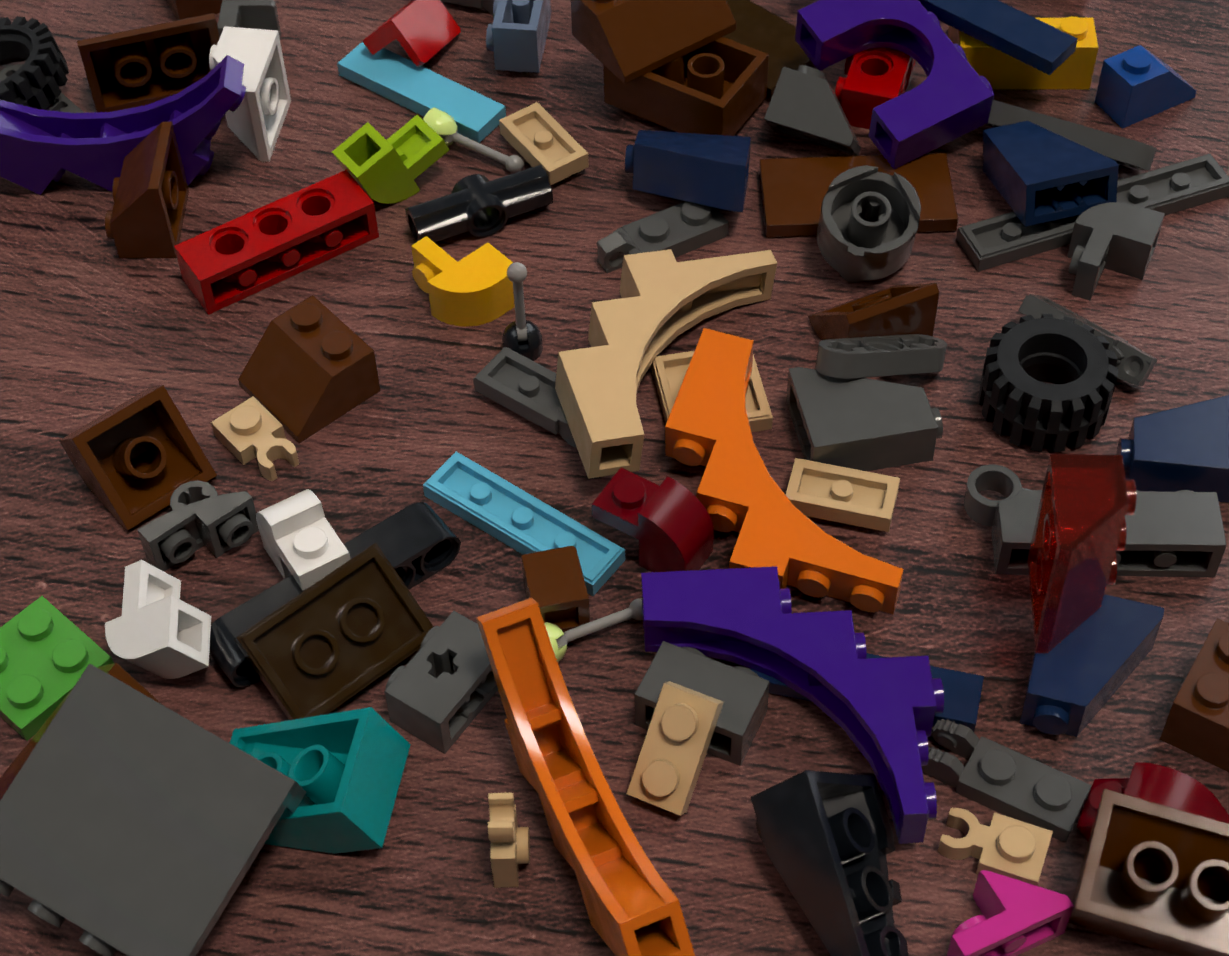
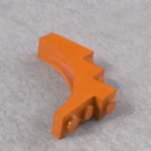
[665,328,904,614]
[476,597,695,956]

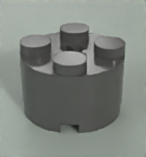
[817,165,921,283]

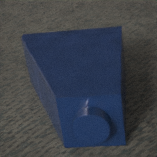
[983,121,1119,227]
[625,130,751,212]
[1116,395,1229,503]
[1019,582,1165,737]

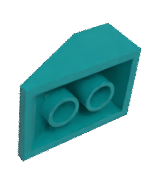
[229,707,411,854]

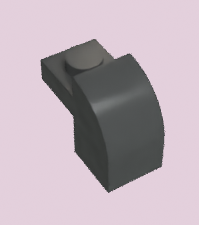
[1067,202,1165,301]

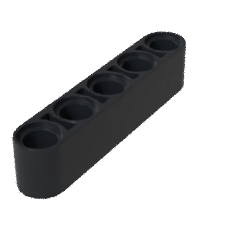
[209,502,461,687]

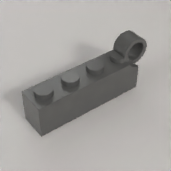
[964,464,1227,577]

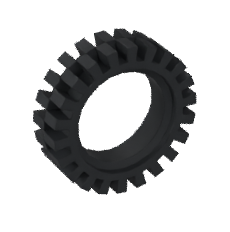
[0,16,69,110]

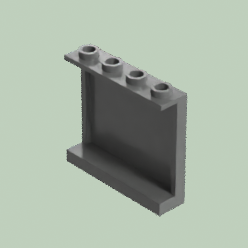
[0,663,306,956]

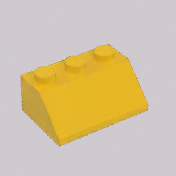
[948,16,1099,89]

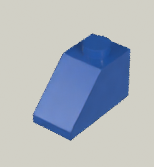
[1095,45,1196,129]

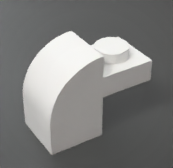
[256,489,351,591]
[105,560,211,679]

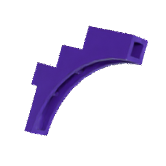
[0,55,246,195]
[641,566,944,844]

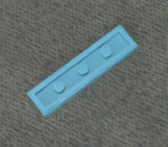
[337,42,506,143]
[423,451,625,596]

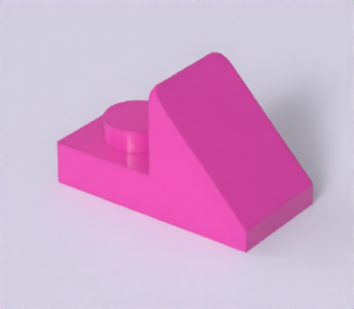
[947,870,1074,956]

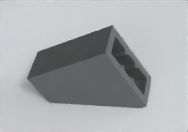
[786,367,943,471]

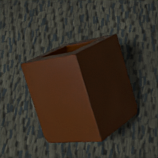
[521,546,590,632]

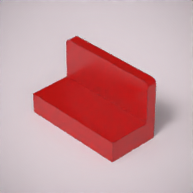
[362,0,461,67]

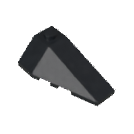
[751,770,909,956]

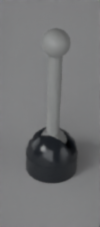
[502,262,543,361]

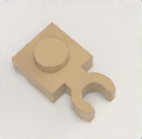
[211,396,299,481]
[488,793,530,888]
[938,808,1053,886]

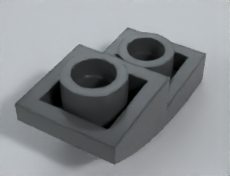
[137,491,259,571]

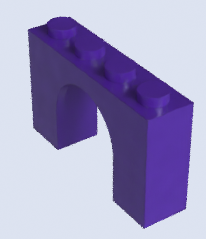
[795,0,994,169]

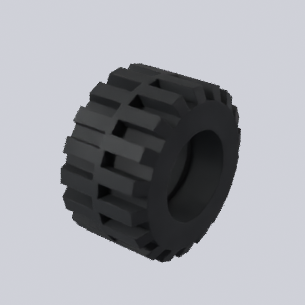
[978,314,1119,452]

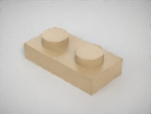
[499,102,589,186]
[786,458,900,532]
[627,681,724,816]

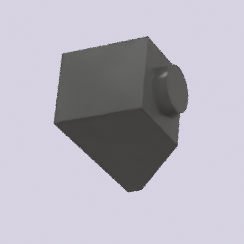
[764,65,861,156]

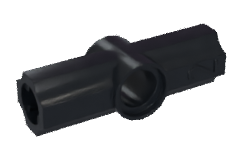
[405,165,553,243]

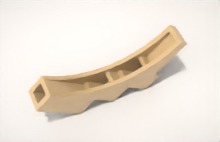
[555,249,777,479]

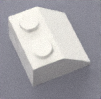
[209,26,291,162]

